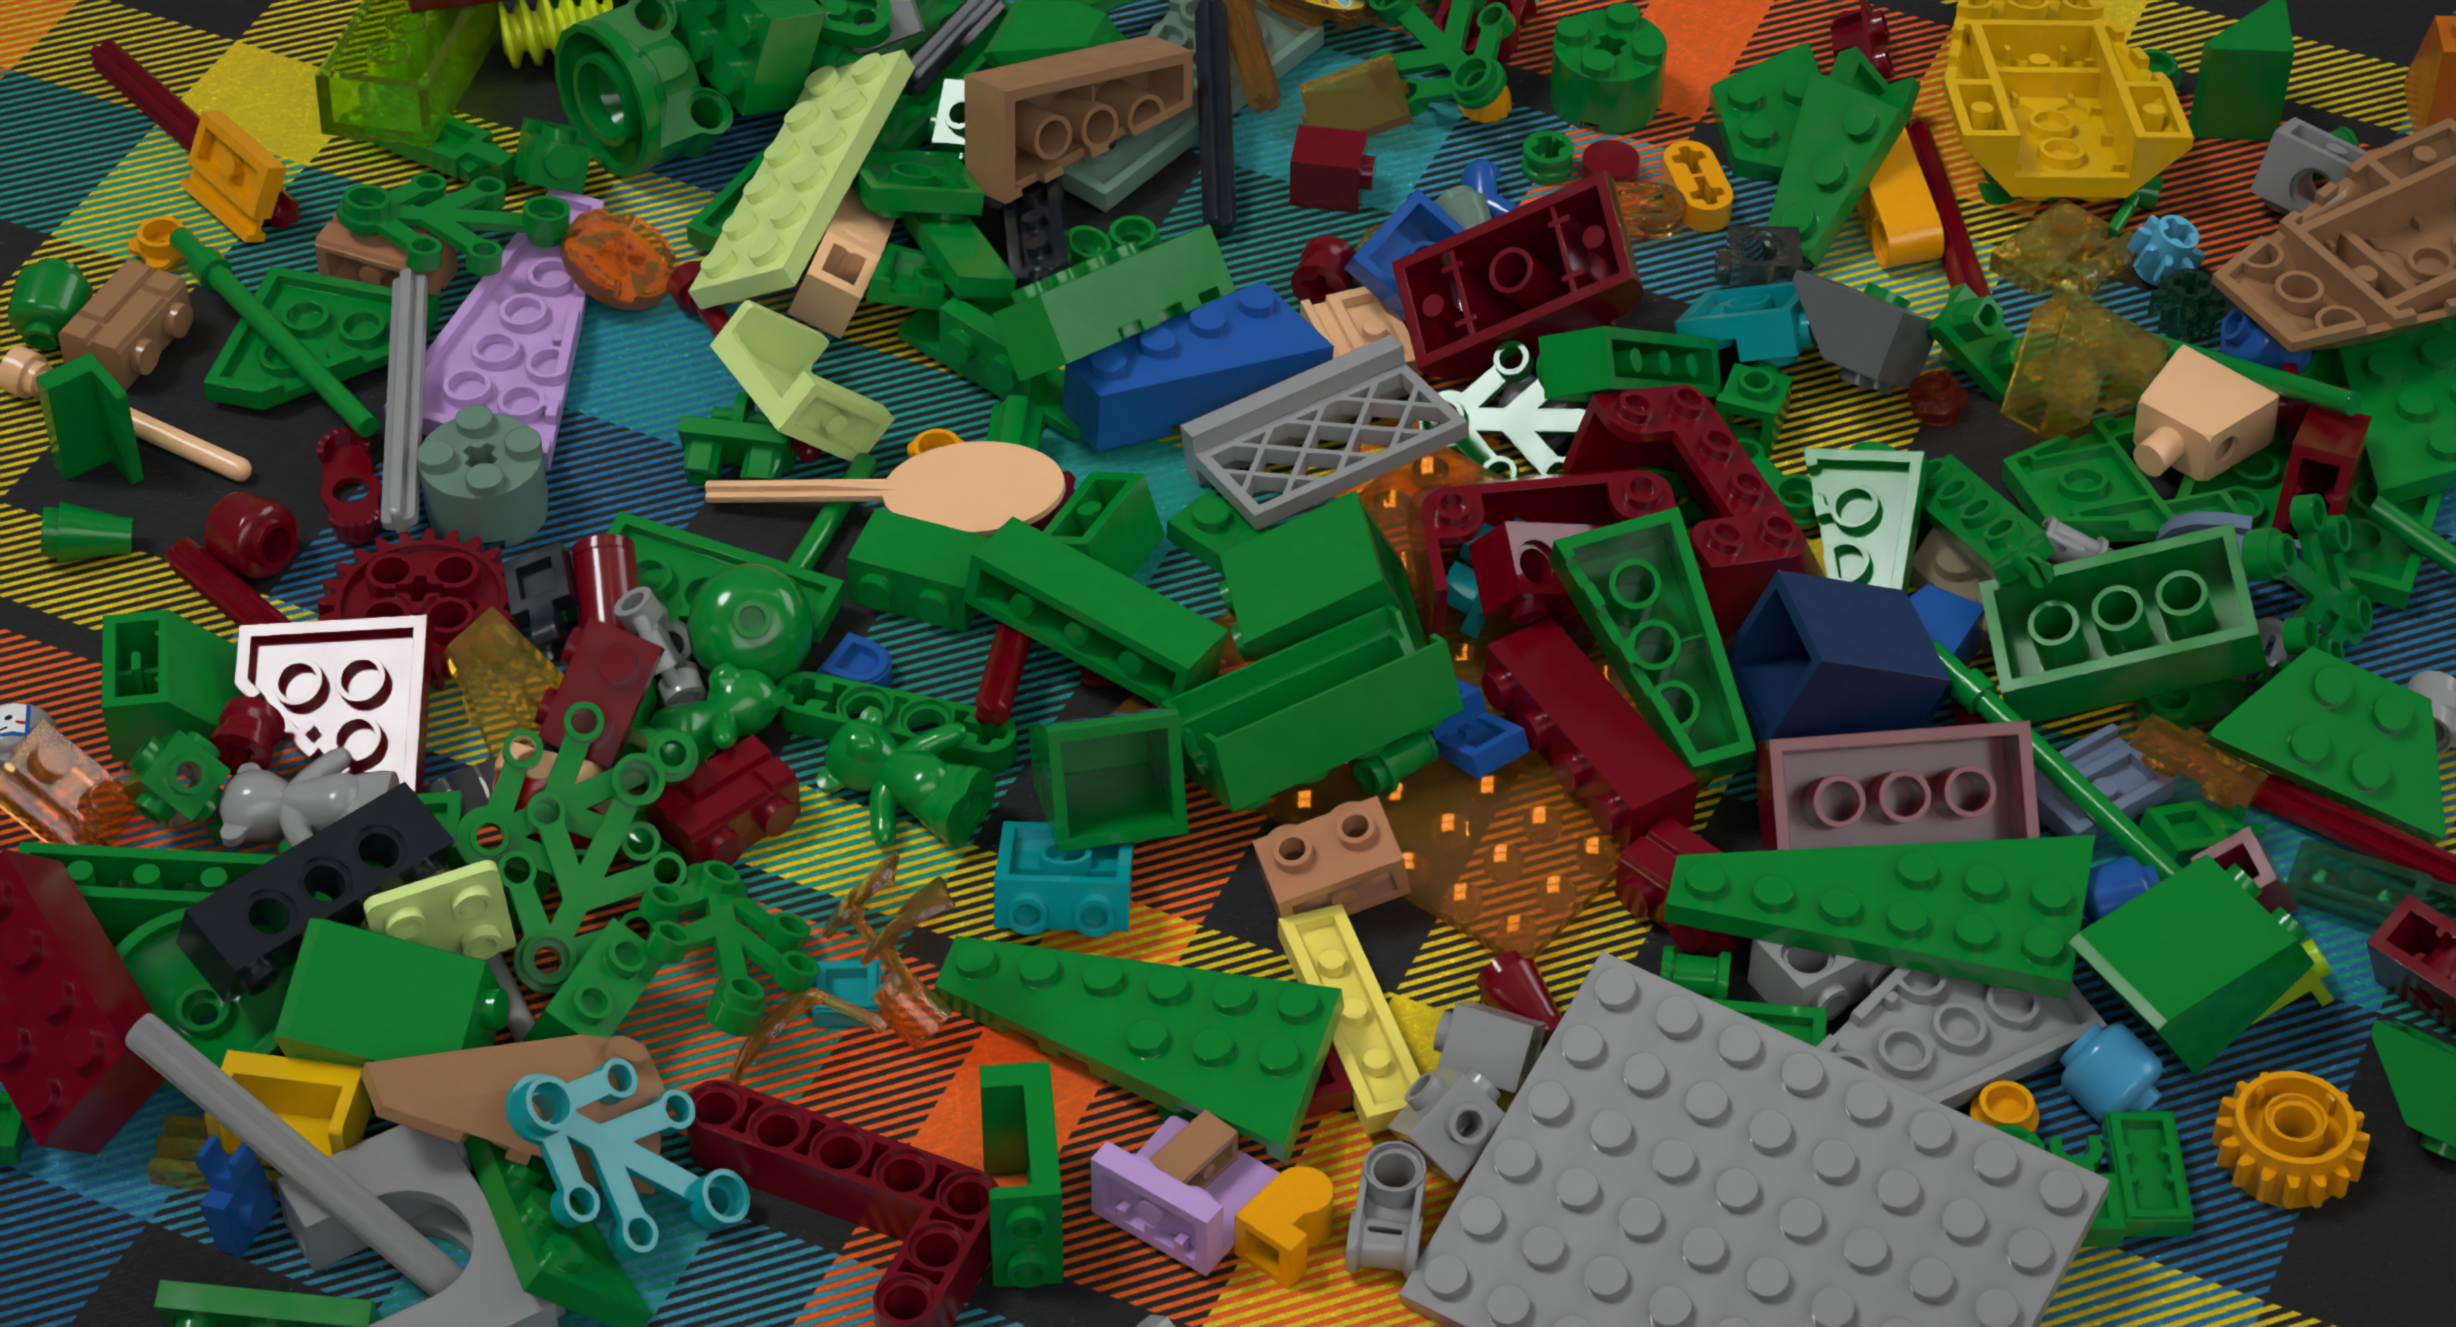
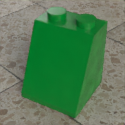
[2068,854,2315,1076]
[274,918,509,1111]

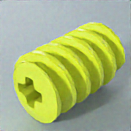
[498,0,613,69]

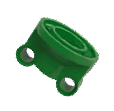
[555,0,733,178]

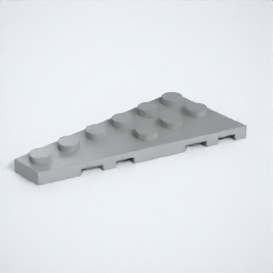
[1817,967,2108,1109]

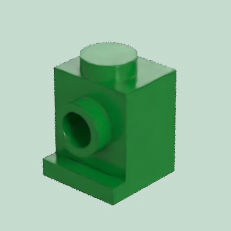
[512,117,592,194]
[1715,361,1793,459]

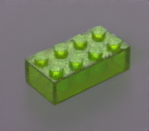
[315,0,501,148]

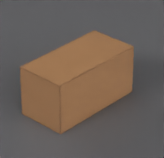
[1149,1109,1238,1189]

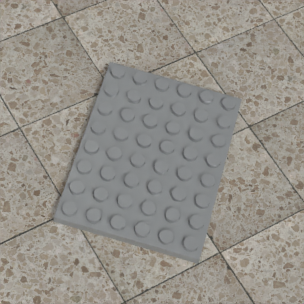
[1399,951,2110,1327]

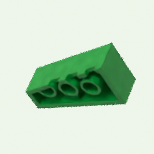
[992,224,1236,382]
[1549,506,1756,783]

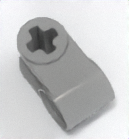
[1345,1141,1426,1279]

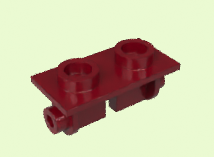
[1830,0,1895,82]

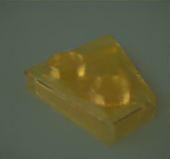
[443,606,564,761]

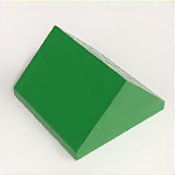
[2189,0,2295,141]

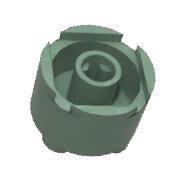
[417,405,548,551]

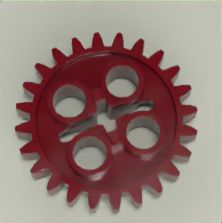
[317,528,521,692]

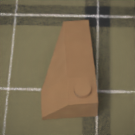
[360,1034,664,1194]

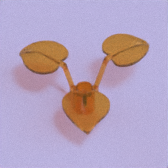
[729,851,956,1085]

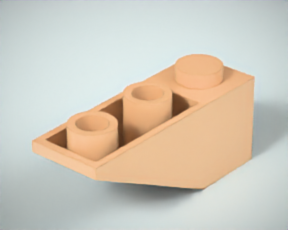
[787,186,896,339]

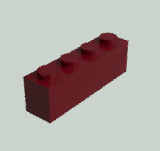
[1481,617,1698,849]

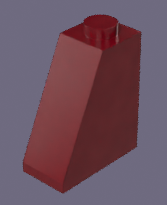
[2272,405,2372,570]

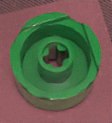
[1550,2,1667,134]

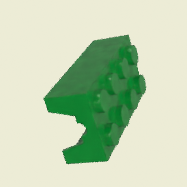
[1161,603,1464,812]

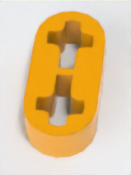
[1661,141,1733,232]

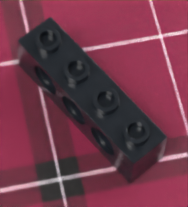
[176,781,455,1004]

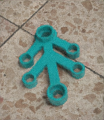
[505,1057,750,1259]

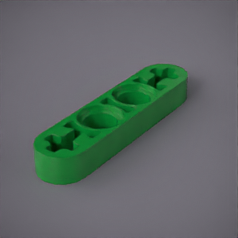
[776,671,1017,774]

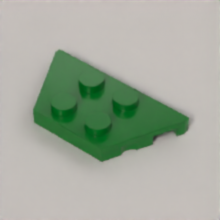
[1709,43,1820,183]
[2204,646,2446,845]

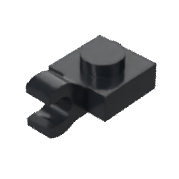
[502,541,579,663]

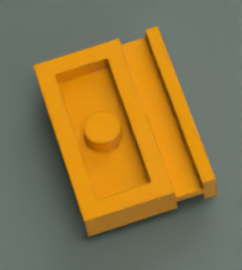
[180,111,287,243]

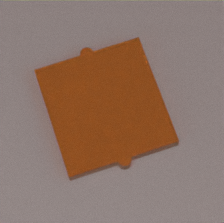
[1299,52,1413,137]

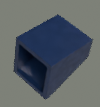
[1725,570,1951,743]

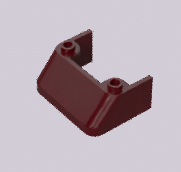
[1407,468,1676,645]

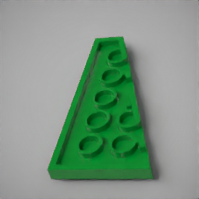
[2335,323,2456,504]
[934,936,1344,1164]

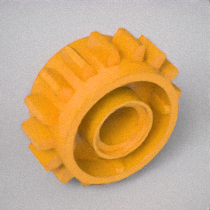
[2212,1070,2370,1209]

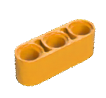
[1856,127,1944,268]

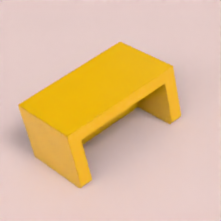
[204,1050,372,1166]

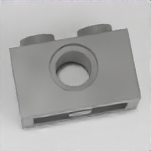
[2249,117,2370,215]

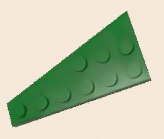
[1663,835,2096,1000]

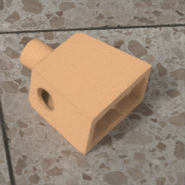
[2133,344,2280,481]

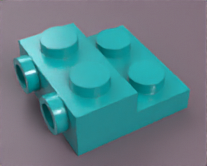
[1674,281,1818,367]
[994,821,1135,937]

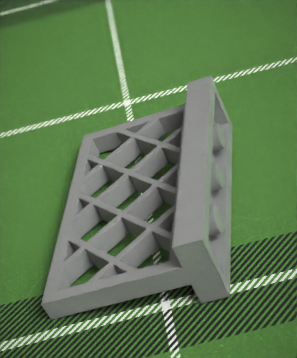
[1180,334,1469,530]

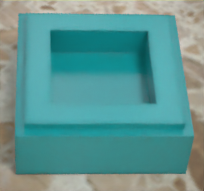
[812,959,882,1028]

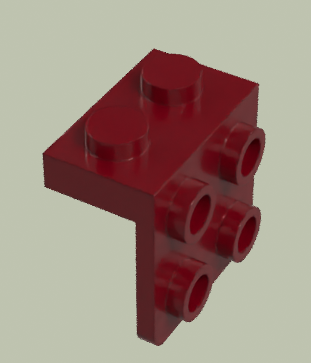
[534,616,665,769]

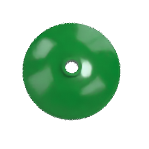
[115,907,296,1090]

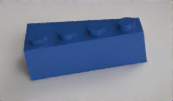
[1063,280,1334,452]

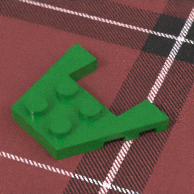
[2002,402,2245,542]

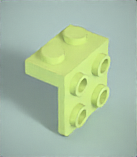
[363,860,517,960]

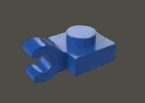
[195,1135,278,1257]

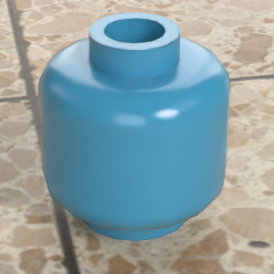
[2059,1022,2163,1124]

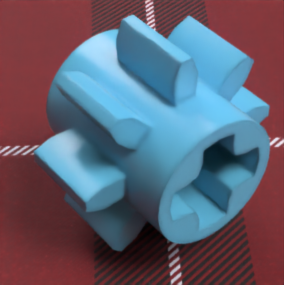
[2127,215,2206,287]

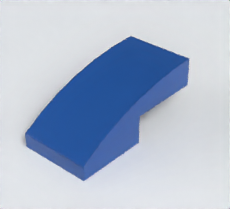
[1429,678,1530,779]

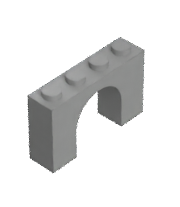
[276,1125,565,1327]

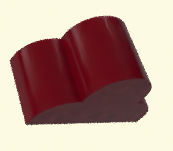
[1391,170,1644,378]

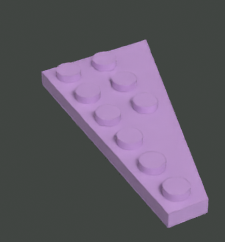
[384,188,606,472]

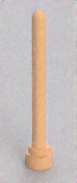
[0,345,252,482]

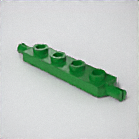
[1921,454,2055,588]

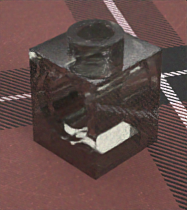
[1715,226,1803,289]

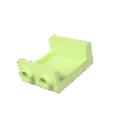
[710,300,895,463]

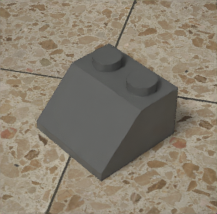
[1792,269,1935,395]

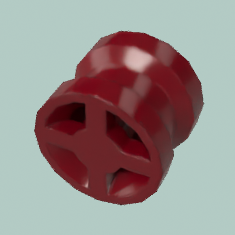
[1291,235,1356,305]
[209,696,285,776]

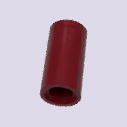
[571,534,640,637]

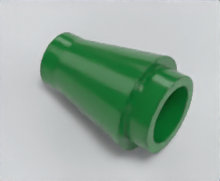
[41,501,133,563]

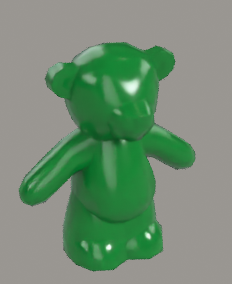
[617,662,789,788]
[815,706,996,847]

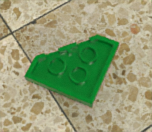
[203,266,441,410]

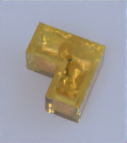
[2000,290,2171,439]

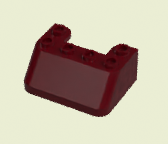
[1561,384,1826,635]

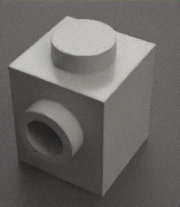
[1434,1000,1547,1093]

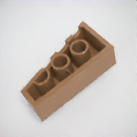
[964,34,1193,204]

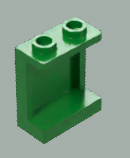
[979,1061,1064,1288]

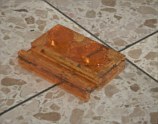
[0,718,137,846]

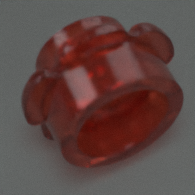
[1908,371,1968,426]

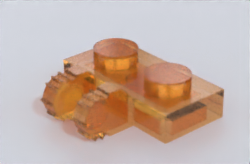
[2129,714,2270,809]

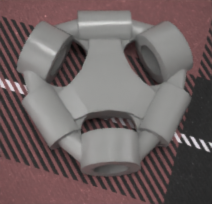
[614,586,707,706]

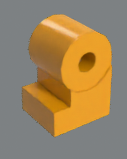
[1234,1166,1334,1290]

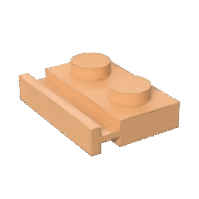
[1300,286,1423,376]

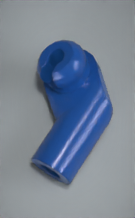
[1461,158,1520,219]

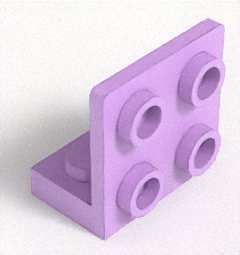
[1091,1116,1280,1276]

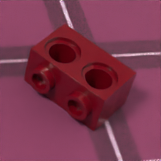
[1468,521,1607,626]

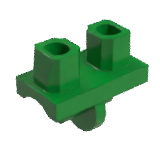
[1926,283,2041,402]
[678,392,797,486]

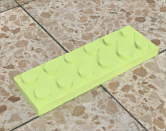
[688,49,915,310]

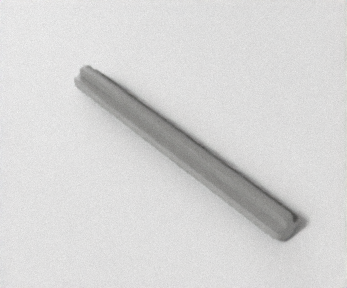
[381,268,429,534]
[125,1013,464,1297]

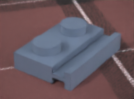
[2034,723,2176,840]

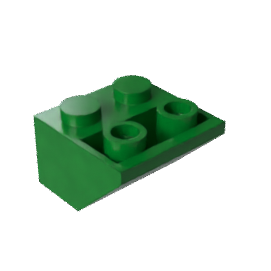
[101,609,244,762]

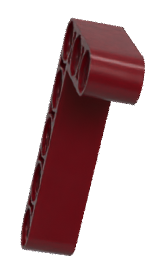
[687,1080,998,1327]

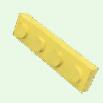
[1278,903,1421,1135]

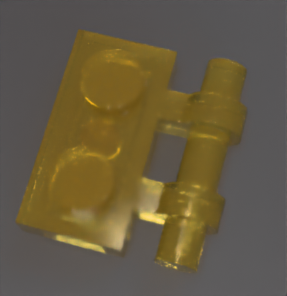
[1989,198,2136,307]

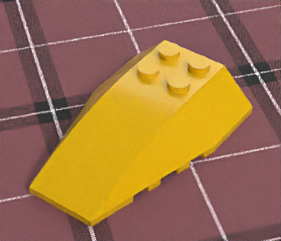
[1943,0,2194,202]

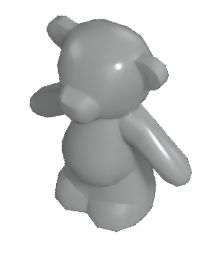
[219,747,400,848]

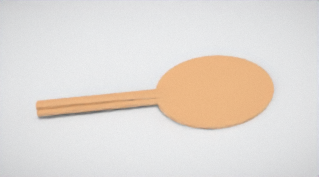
[705,441,1066,537]

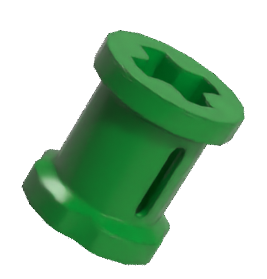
[1660,945,1732,1000]

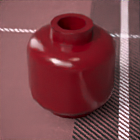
[204,492,298,579]

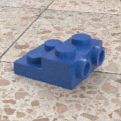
[1344,188,1465,322]

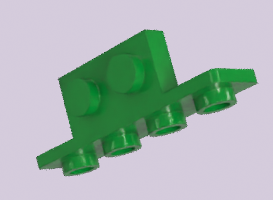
[898,296,1082,440]

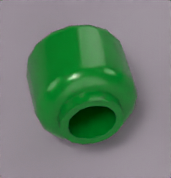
[7,258,93,351]

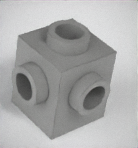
[1386,1065,1505,1182]

